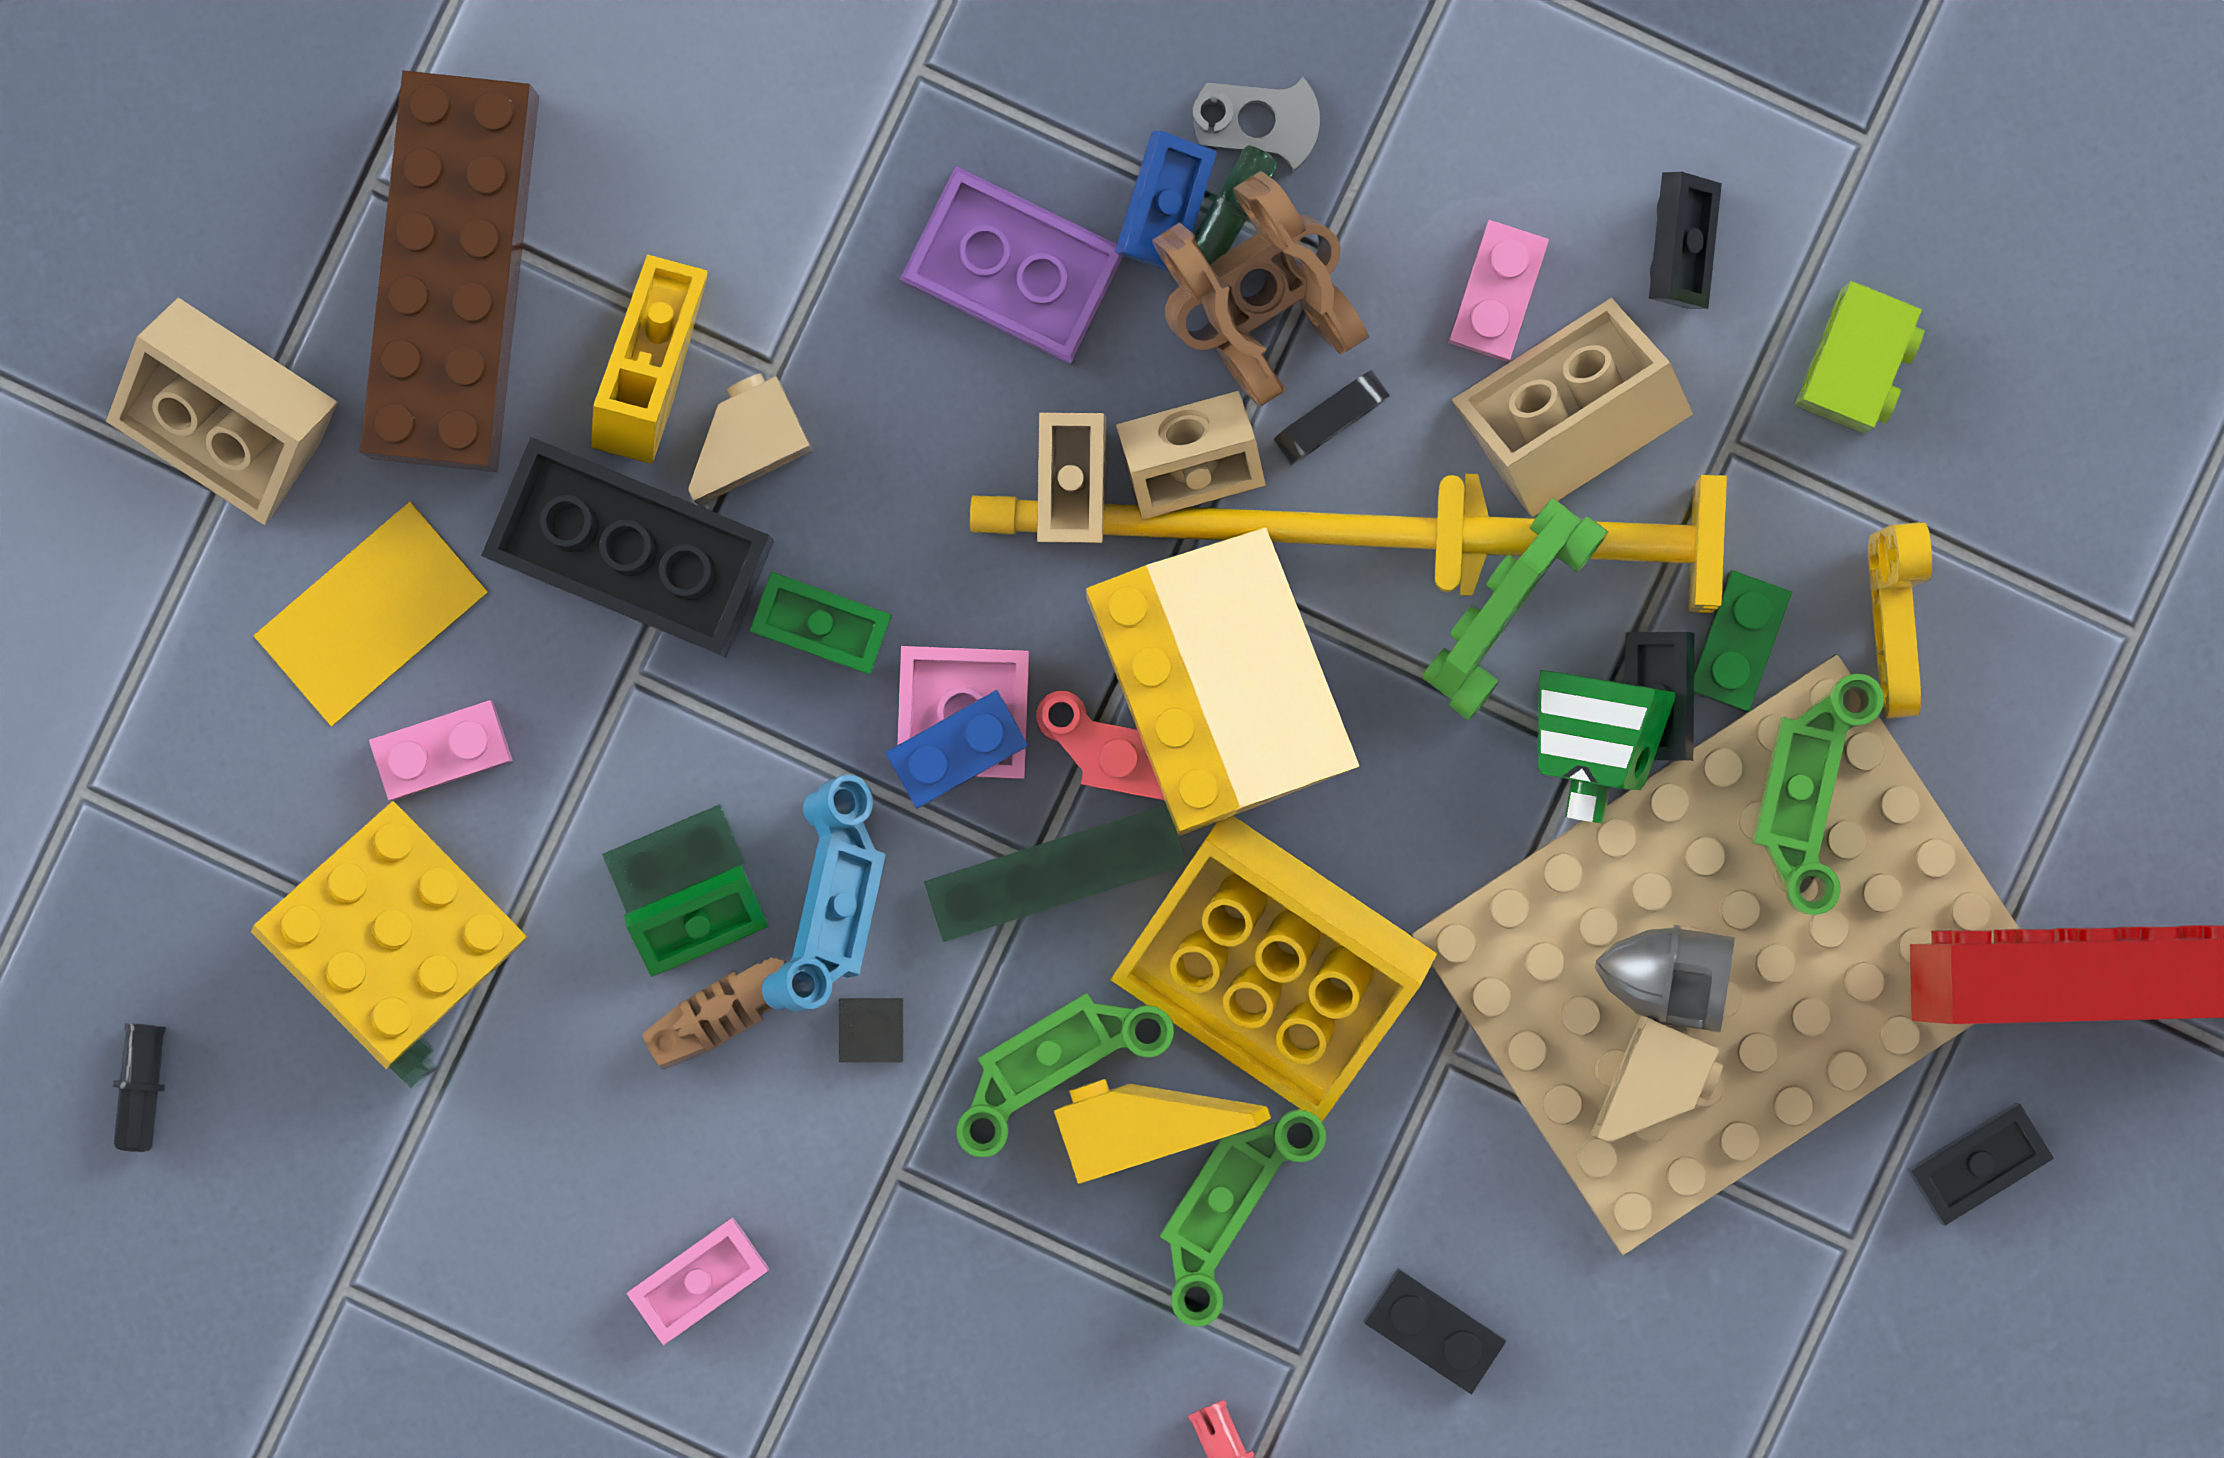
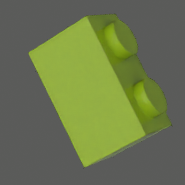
[1794,281,1925,434]

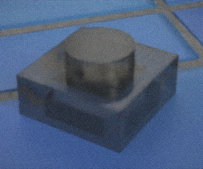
[839,998,904,1062]

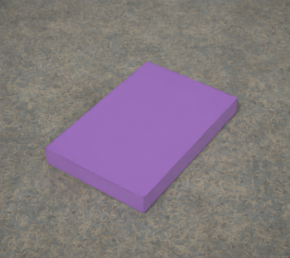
[900,166,1125,365]

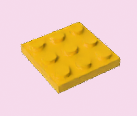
[251,801,527,1070]

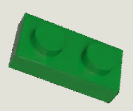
[1694,570,1792,712]
[750,571,892,675]
[624,865,769,977]

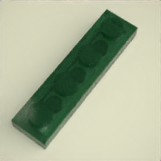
[924,804,1187,942]

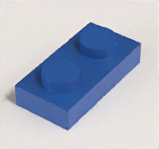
[1115,130,1217,273]
[885,690,1029,809]

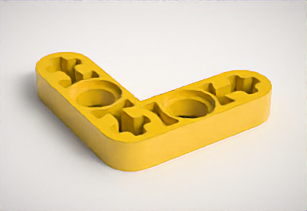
[1868,522,1932,719]

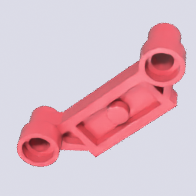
[1036,691,1165,801]

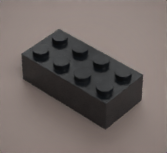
[481,437,774,658]

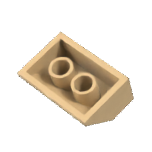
[106,297,338,525]
[1451,297,1693,517]

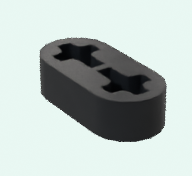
[1273,370,1390,465]

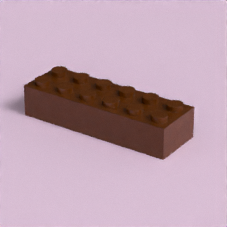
[360,70,539,473]

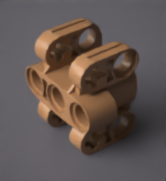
[1152,171,1369,407]

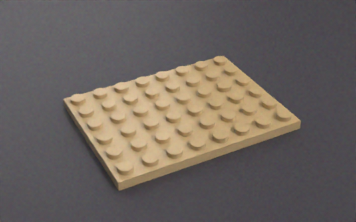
[1410,654,2019,1255]

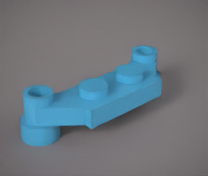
[762,775,886,1012]

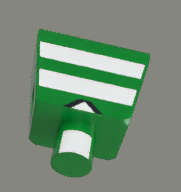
[1538,670,1676,823]

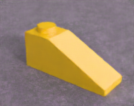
[591,254,708,464]
[1054,1079,1271,1184]

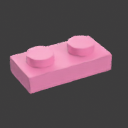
[1448,220,1549,362]
[369,700,513,801]
[626,1217,770,1346]

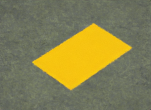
[253,501,488,727]

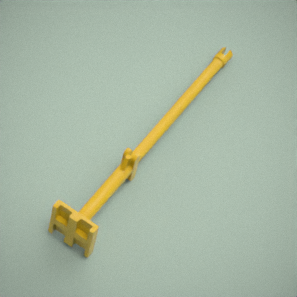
[970,473,1727,614]

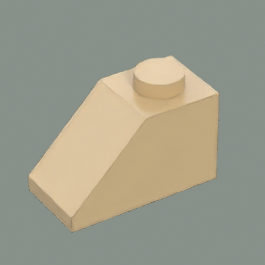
[688,373,813,506]
[1037,413,1107,543]
[1591,1016,1723,1142]

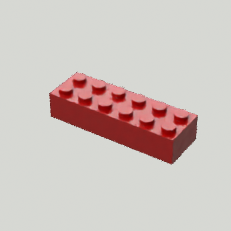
[1910,925,2224,1024]

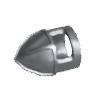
[1595,925,1735,1032]

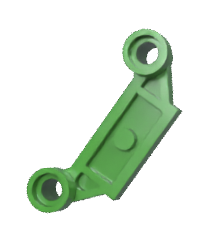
[1422,498,1609,721]
[1752,674,1884,915]
[956,992,1174,1157]
[1159,1109,1326,1327]

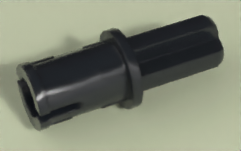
[113,1023,166,1152]

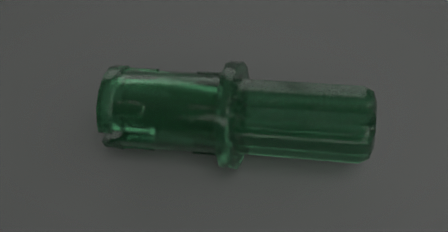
[1194,145,1277,265]

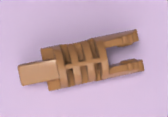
[642,957,787,1069]

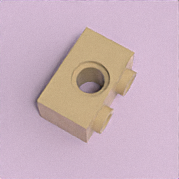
[1116,391,1266,520]

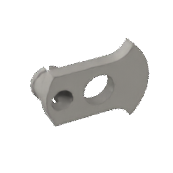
[1192,76,1320,173]

